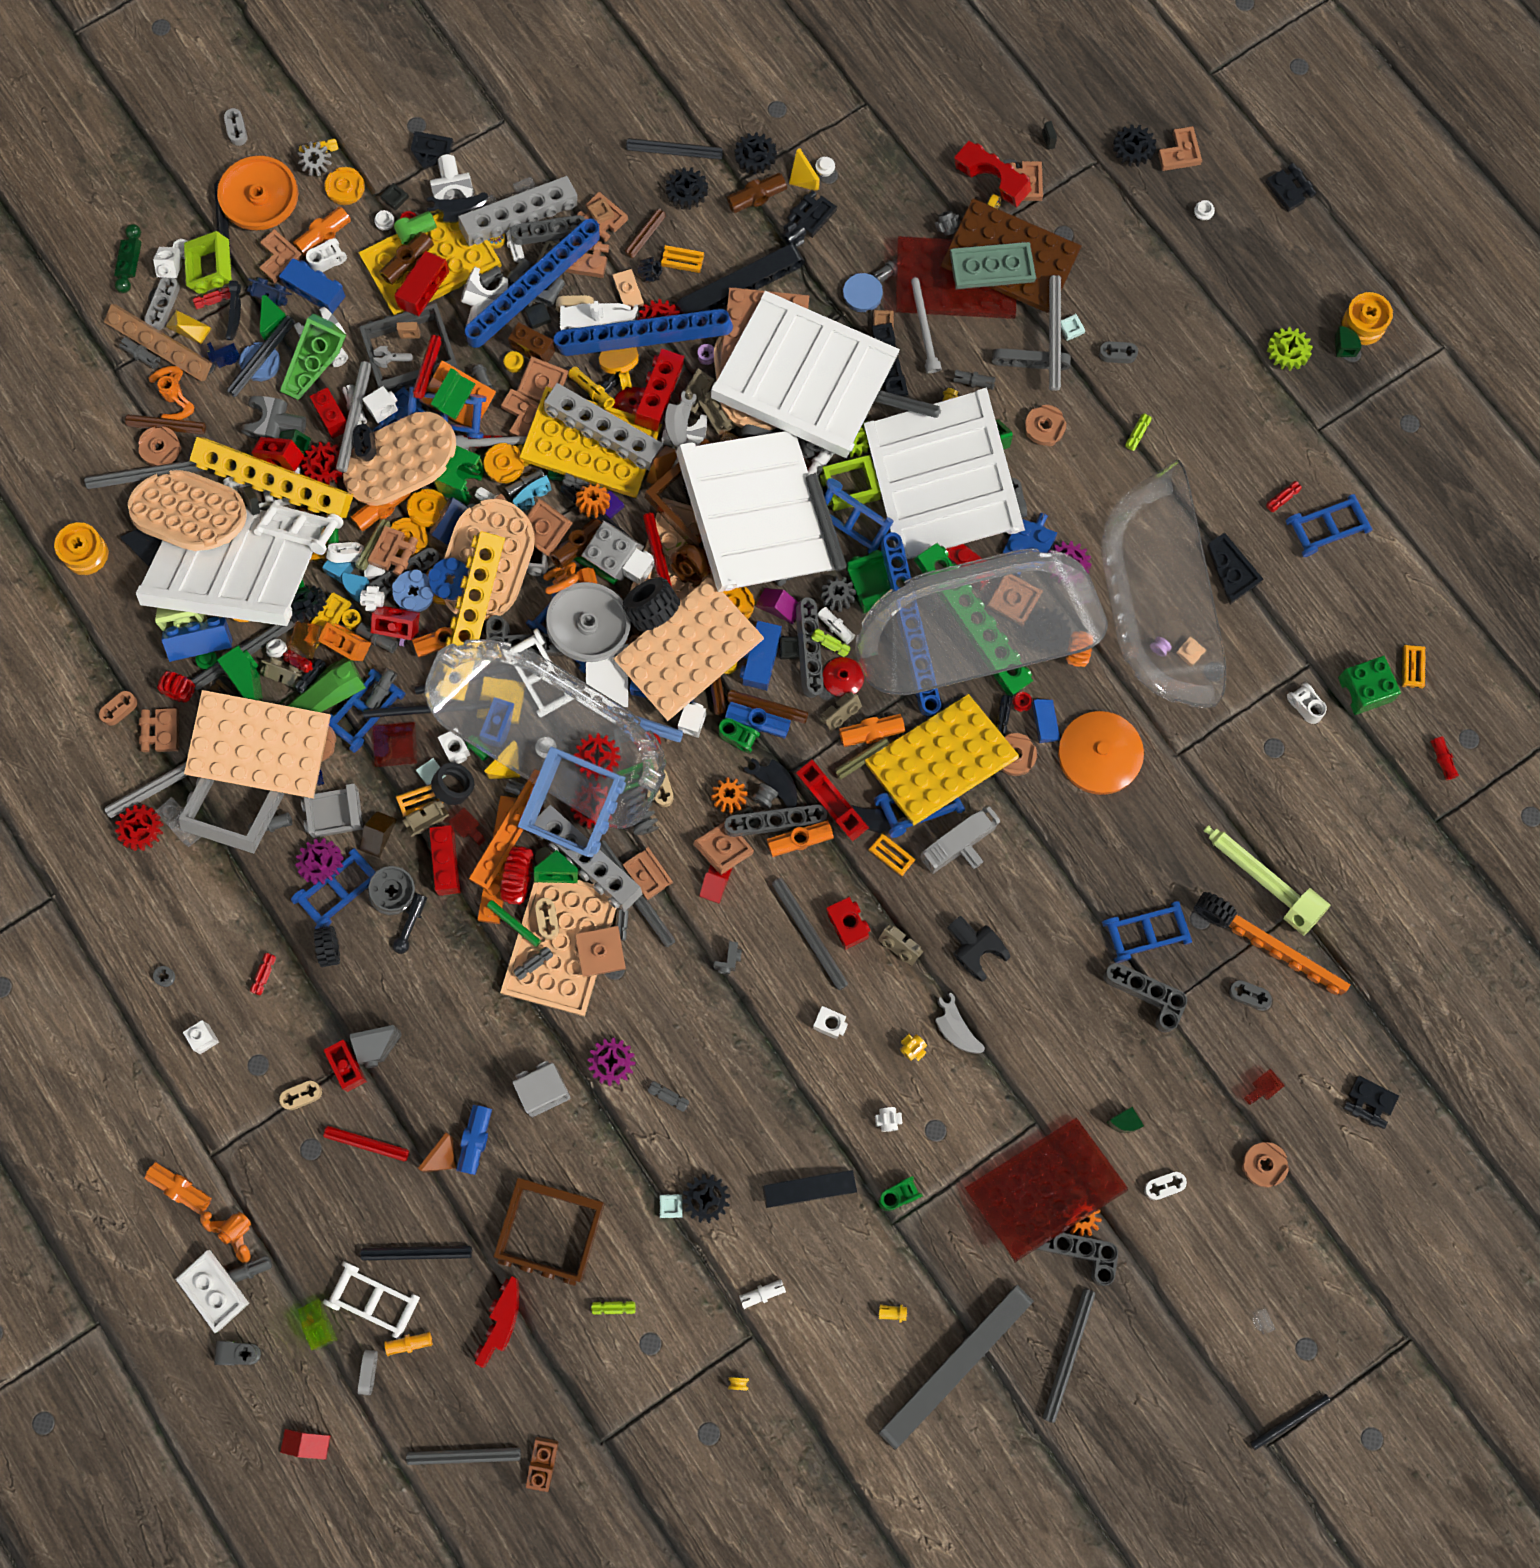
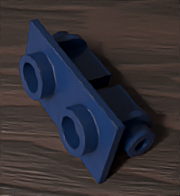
[248,277,292,307]

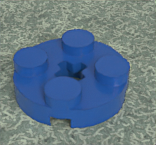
[428,558,468,601]

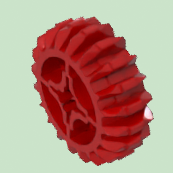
[501,846,534,905]

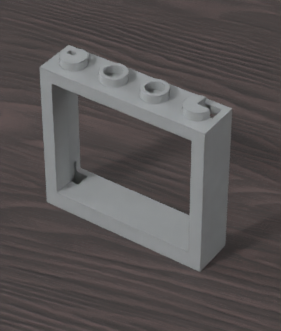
[178,777,285,854]

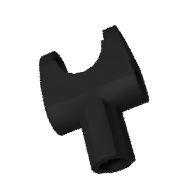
[947,916,1011,982]

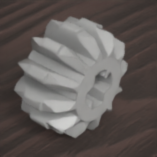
[298,141,332,176]

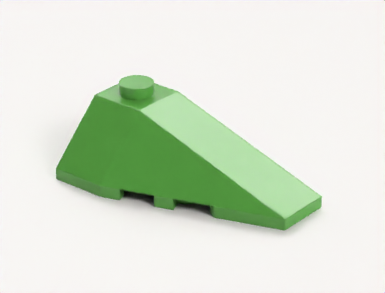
[280,313,346,400]
[288,657,366,712]

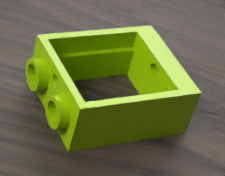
[184,231,232,294]
[820,455,881,512]

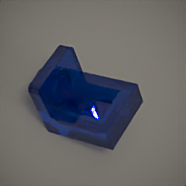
[207,342,240,368]

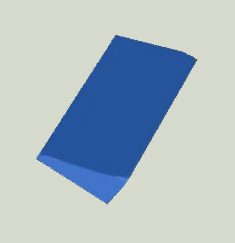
[1032,699,1060,744]

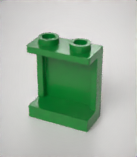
[846,550,902,614]

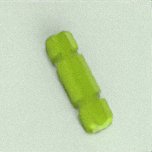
[1125,413,1152,451]
[811,628,850,657]
[591,1301,636,1315]

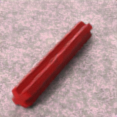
[413,335,441,399]
[643,513,672,587]
[323,1126,409,1161]

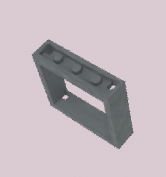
[359,303,459,394]

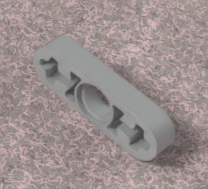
[145,277,180,330]

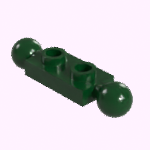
[114,224,142,294]

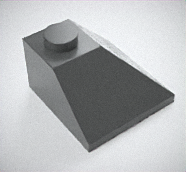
[350,1025,402,1068]

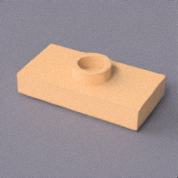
[613,269,644,310]

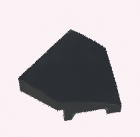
[410,131,454,170]

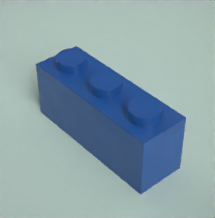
[279,258,346,314]
[162,617,232,662]
[740,621,782,691]

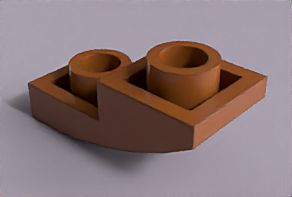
[526,1437,559,1492]

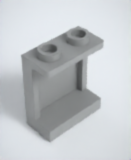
[301,784,364,838]

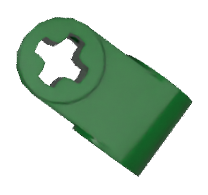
[719,718,760,753]
[878,1176,923,1211]

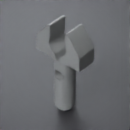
[373,346,413,368]

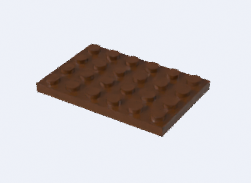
[941,198,1082,314]

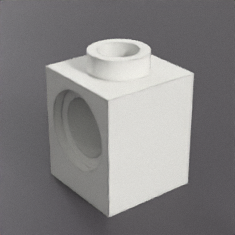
[153,247,182,278]
[363,386,398,423]
[622,548,655,585]
[678,702,706,738]
[438,728,470,764]
[813,1006,848,1039]
[183,1021,219,1054]

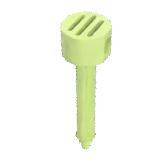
[1204,825,1331,936]

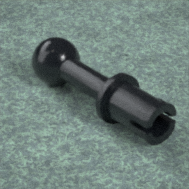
[392,893,428,954]

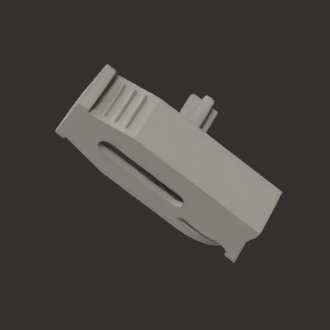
[920,805,1000,874]

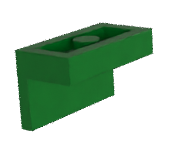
[431,368,476,420]

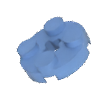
[392,570,435,612]

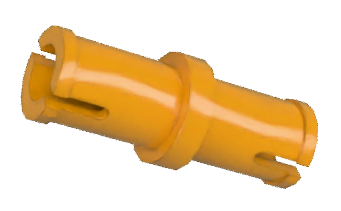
[385,1331,433,1356]

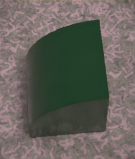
[1334,326,1361,357]
[279,429,311,457]
[1107,1107,1144,1133]

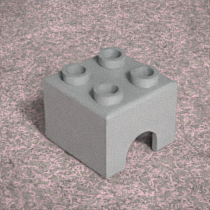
[581,521,644,581]
[513,1061,571,1117]

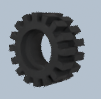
[1194,892,1237,928]
[314,926,340,967]

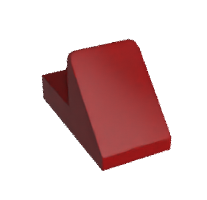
[699,865,733,904]

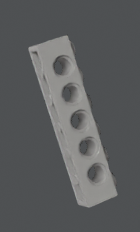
[458,176,577,246]
[544,383,663,471]
[534,805,642,912]

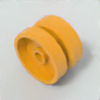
[1342,292,1393,345]
[54,522,109,575]

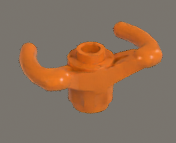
[149,366,194,420]
[543,561,579,594]
[200,1211,251,1263]

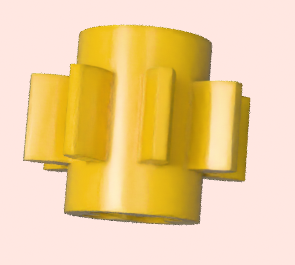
[900,1034,927,1061]

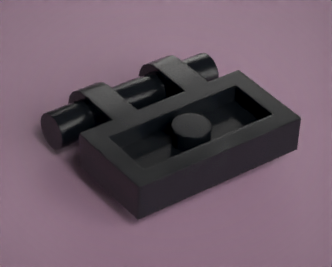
[1265,163,1317,212]
[786,190,837,238]
[1343,1075,1399,1129]

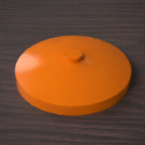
[217,156,298,230]
[1058,711,1144,795]

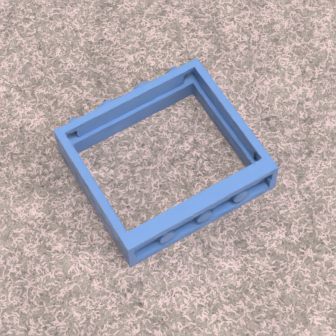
[518,747,626,857]

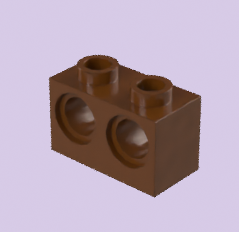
[508,322,556,363]

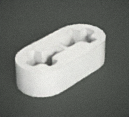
[326,542,364,563]
[1144,1172,1187,1200]

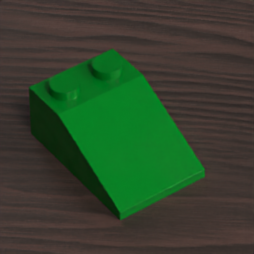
[217,646,263,702]

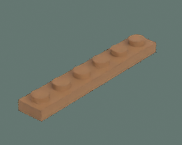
[104,304,212,381]

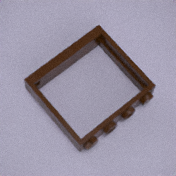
[644,438,711,548]
[494,1178,605,1286]

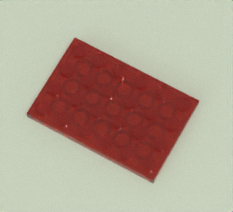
[896,236,1016,319]
[965,1117,1128,1262]

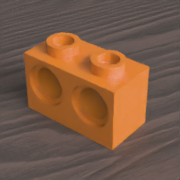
[318,622,371,661]

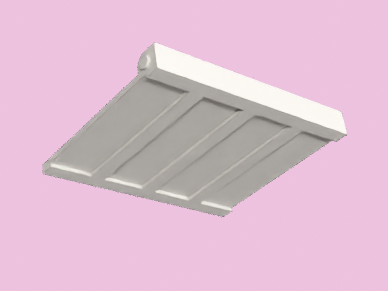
[711,291,900,458]
[864,388,1025,560]
[676,431,835,592]
[136,508,324,626]

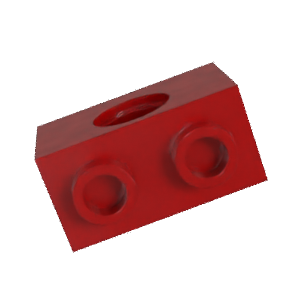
[309,387,347,439]
[251,437,304,472]
[371,606,420,640]
[826,897,871,950]
[324,1040,367,1092]

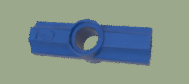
[725,702,791,739]
[456,1105,492,1175]

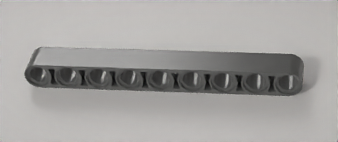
[878,1284,1034,1450]

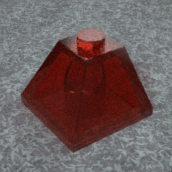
[373,722,418,767]

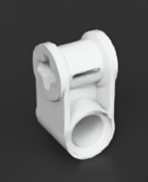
[306,239,347,273]
[1287,682,1327,724]

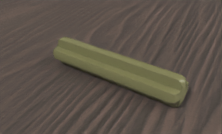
[355,519,391,571]
[834,738,890,779]

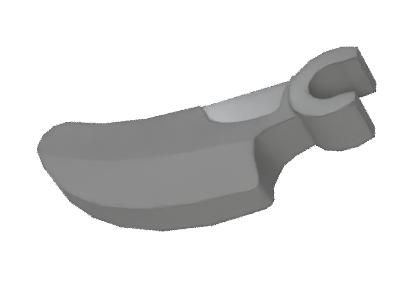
[665,391,696,449]
[935,993,985,1054]

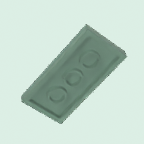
[950,242,1036,289]

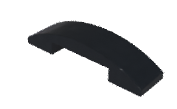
[872,323,908,396]

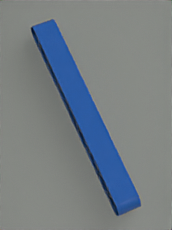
[465,219,600,348]
[554,309,733,356]
[881,532,941,716]

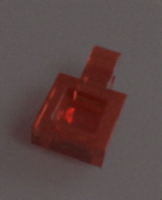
[449,808,485,846]
[1244,1068,1285,1105]

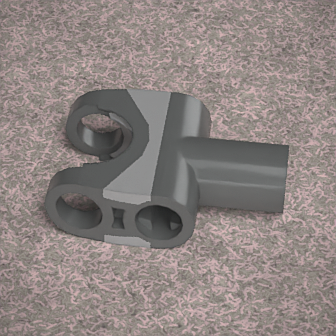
[241,396,306,440]

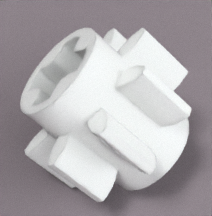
[360,586,384,611]
[875,1107,902,1132]

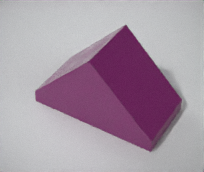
[756,588,798,624]

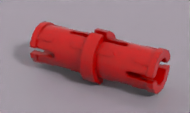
[1430,736,1459,781]

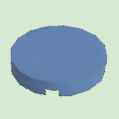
[843,273,883,312]
[239,342,281,381]

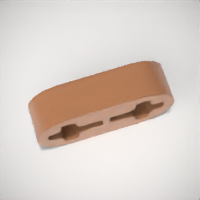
[99,691,137,726]

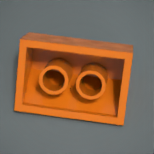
[419,360,496,427]

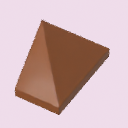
[646,446,677,485]
[418,1133,456,1173]

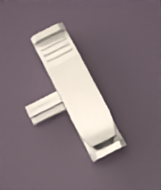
[560,301,639,338]

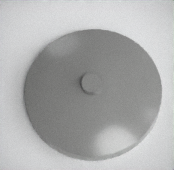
[546,582,631,662]

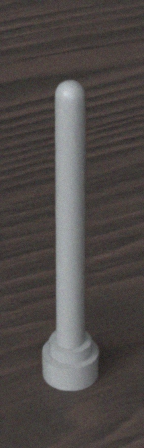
[911,277,942,374]
[455,435,527,450]

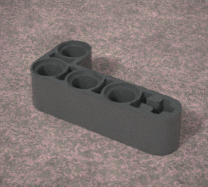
[486,615,564,658]
[1104,963,1187,1033]
[1029,1229,1118,1286]

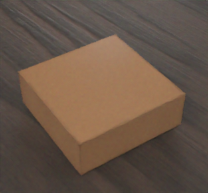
[587,198,614,224]
[873,310,894,330]
[397,322,420,339]

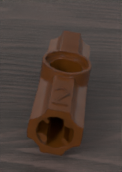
[727,173,787,214]
[379,232,434,285]
[549,519,602,568]

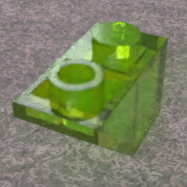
[298,1298,338,1351]

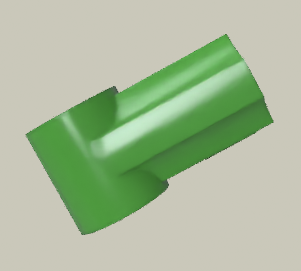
[393,211,437,245]

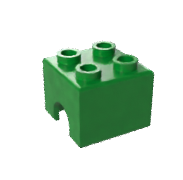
[434,445,485,506]
[1338,655,1401,715]

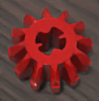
[157,671,196,703]

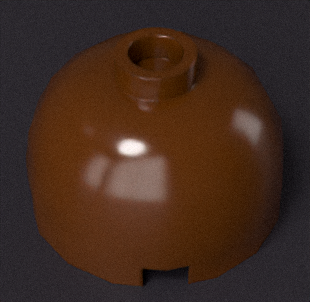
[670,544,711,587]

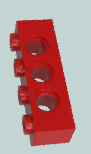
[632,349,685,431]

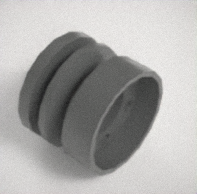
[368,866,415,916]

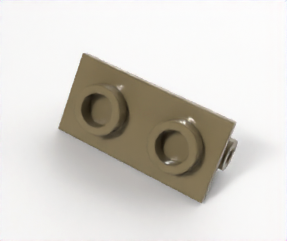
[698,391,736,436]
[261,657,305,688]
[819,692,862,733]
[402,800,449,837]
[878,925,924,966]

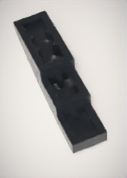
[762,1170,857,1208]

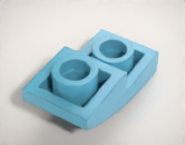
[513,476,551,511]

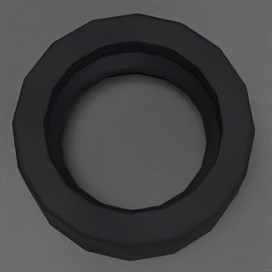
[431,762,475,805]

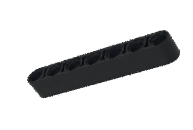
[675,244,805,314]

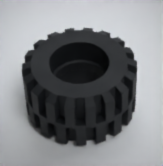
[622,577,680,631]

